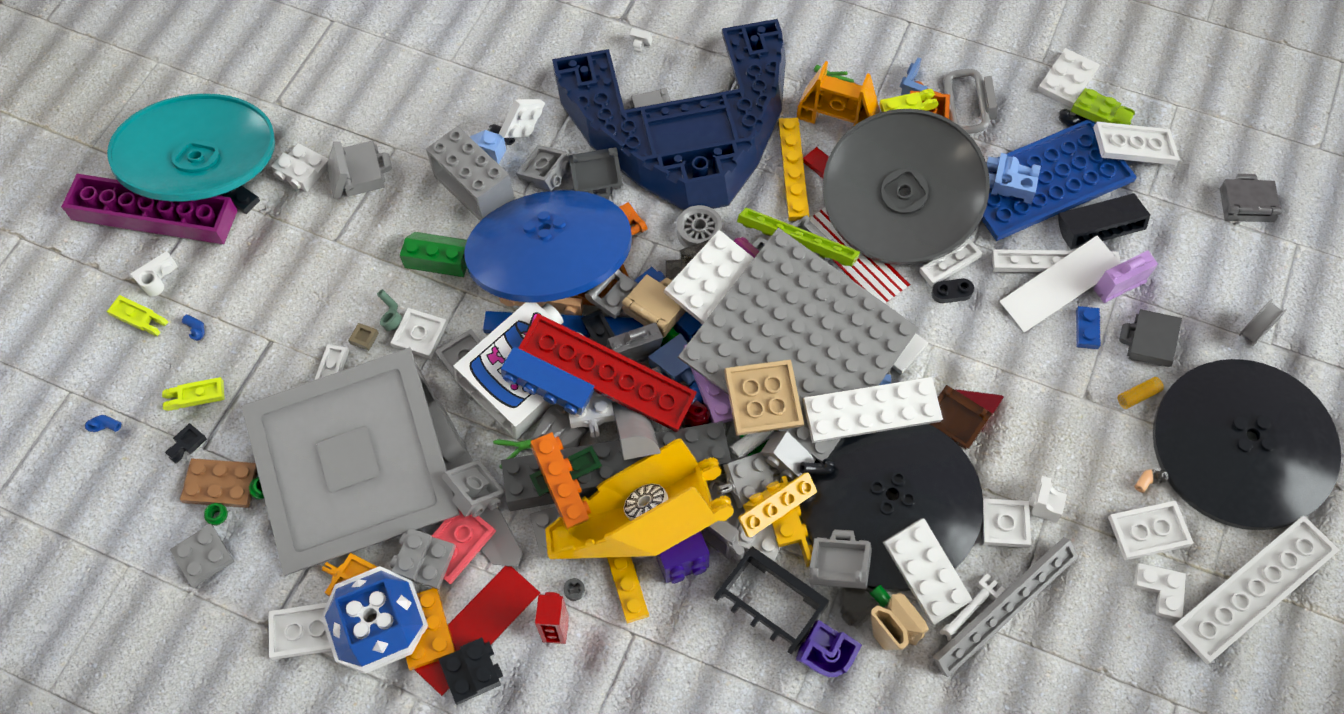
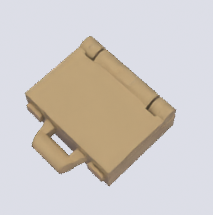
[622,274,686,338]

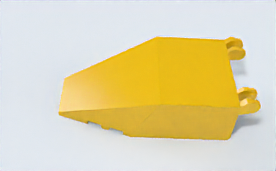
[545,439,734,559]

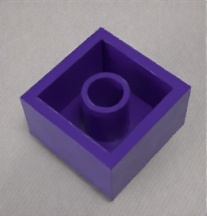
[656,531,710,584]

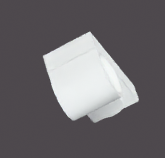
[131,251,178,297]

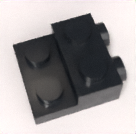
[439,637,503,705]

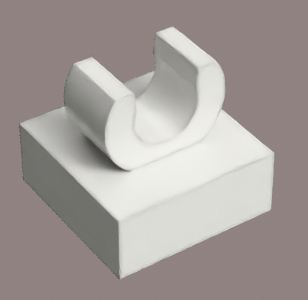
[630,28,653,52]

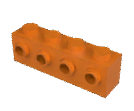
[530,432,591,530]

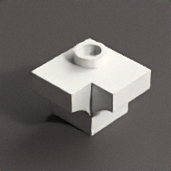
[1029,476,1067,523]

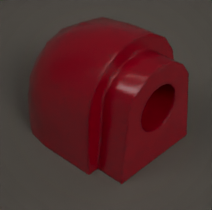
[684,401,710,427]

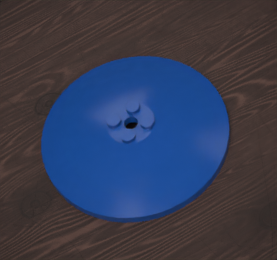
[464,190,632,302]

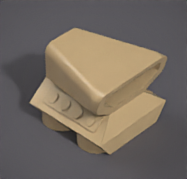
[871,592,929,651]

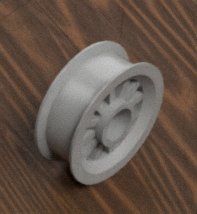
[677,205,722,252]
[1239,299,1287,346]

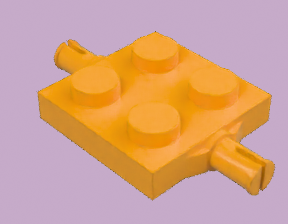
[322,553,377,597]

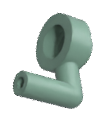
[377,289,402,331]

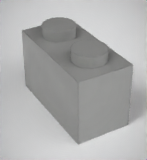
[760,431,816,482]

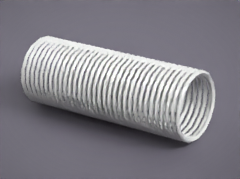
[730,431,774,460]

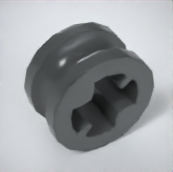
[564,578,585,601]

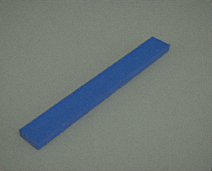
[483,311,644,338]

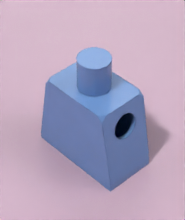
[648,333,696,387]

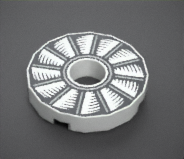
[624,483,668,521]

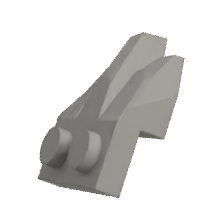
[531,404,590,449]

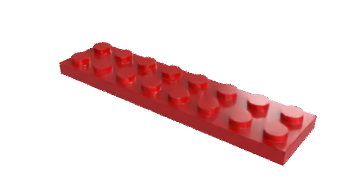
[519,314,697,432]

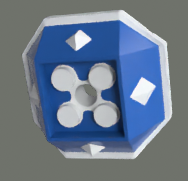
[321,566,428,674]

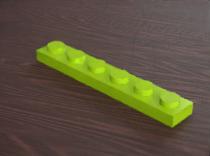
[737,208,860,267]

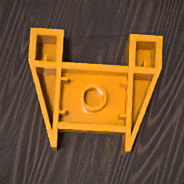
[796,61,880,126]

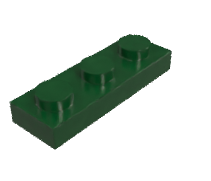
[529,446,602,497]

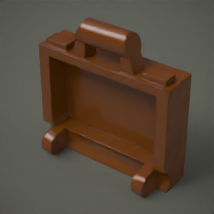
[929,385,992,450]

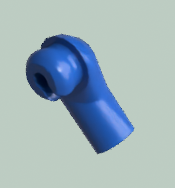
[182,314,205,341]

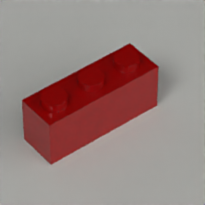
[535,592,569,644]

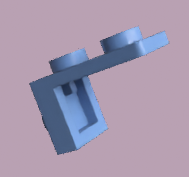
[900,57,928,96]

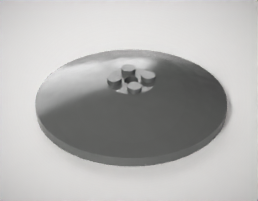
[823,109,990,265]

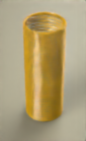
[1118,377,1164,409]

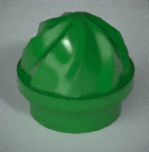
[249,477,264,499]

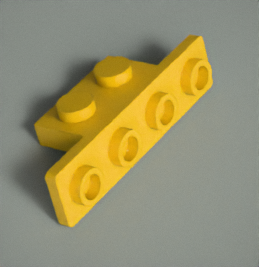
[738,473,817,537]
[771,476,813,567]

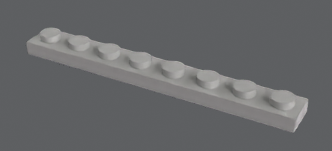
[933,537,1078,678]

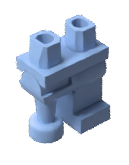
[986,153,1041,204]

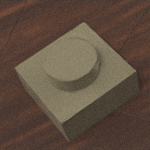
[348,323,379,351]

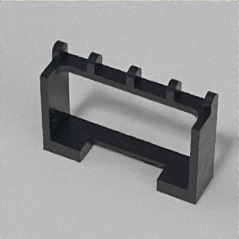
[713,546,830,655]

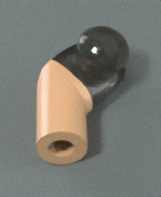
[1134,469,1169,493]

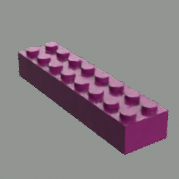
[61,174,237,245]

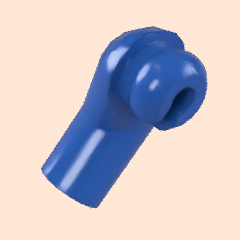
[85,415,122,432]

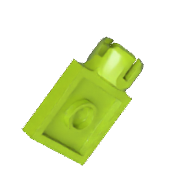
[1070,88,1135,125]

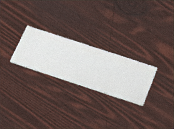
[1000,235,1121,333]

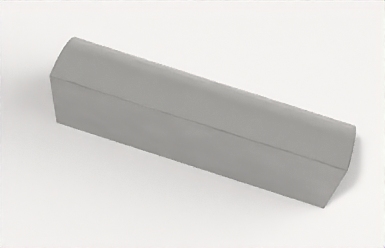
[612,402,661,460]

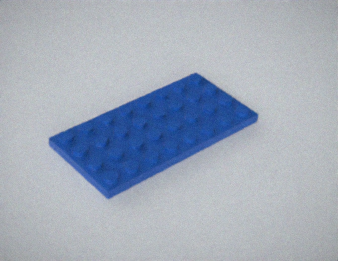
[982,119,1137,241]

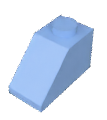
[470,130,506,164]

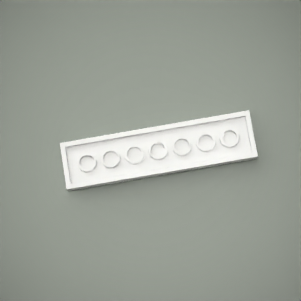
[1172,515,1339,665]

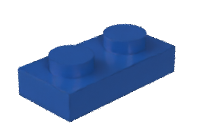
[1076,306,1101,349]

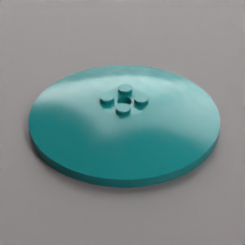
[107,94,275,201]

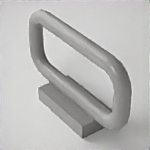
[944,69,997,134]

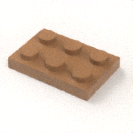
[180,458,258,508]

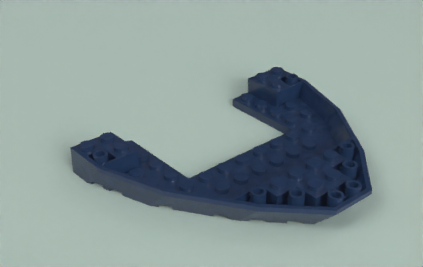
[552,19,786,210]

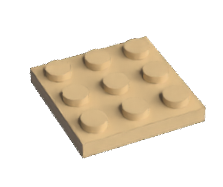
[724,359,804,436]

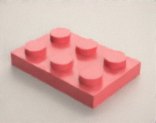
[432,509,496,585]

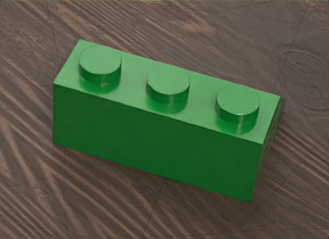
[400,232,467,278]

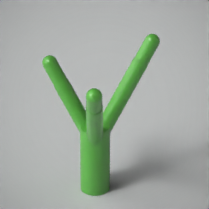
[814,65,854,83]
[493,439,532,469]

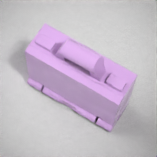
[1093,251,1158,303]

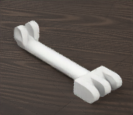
[939,573,1005,641]

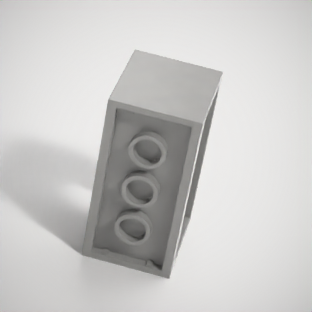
[426,126,515,221]

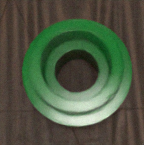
[204,503,228,526]

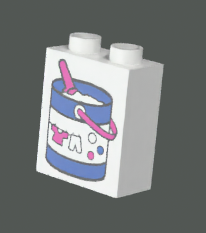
[453,302,584,440]

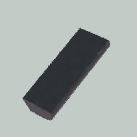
[1058,193,1150,250]

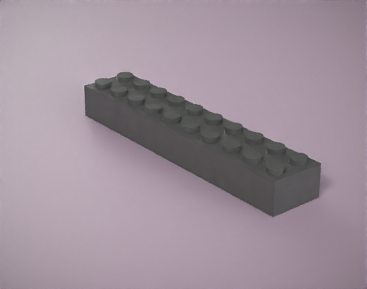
[501,421,732,511]

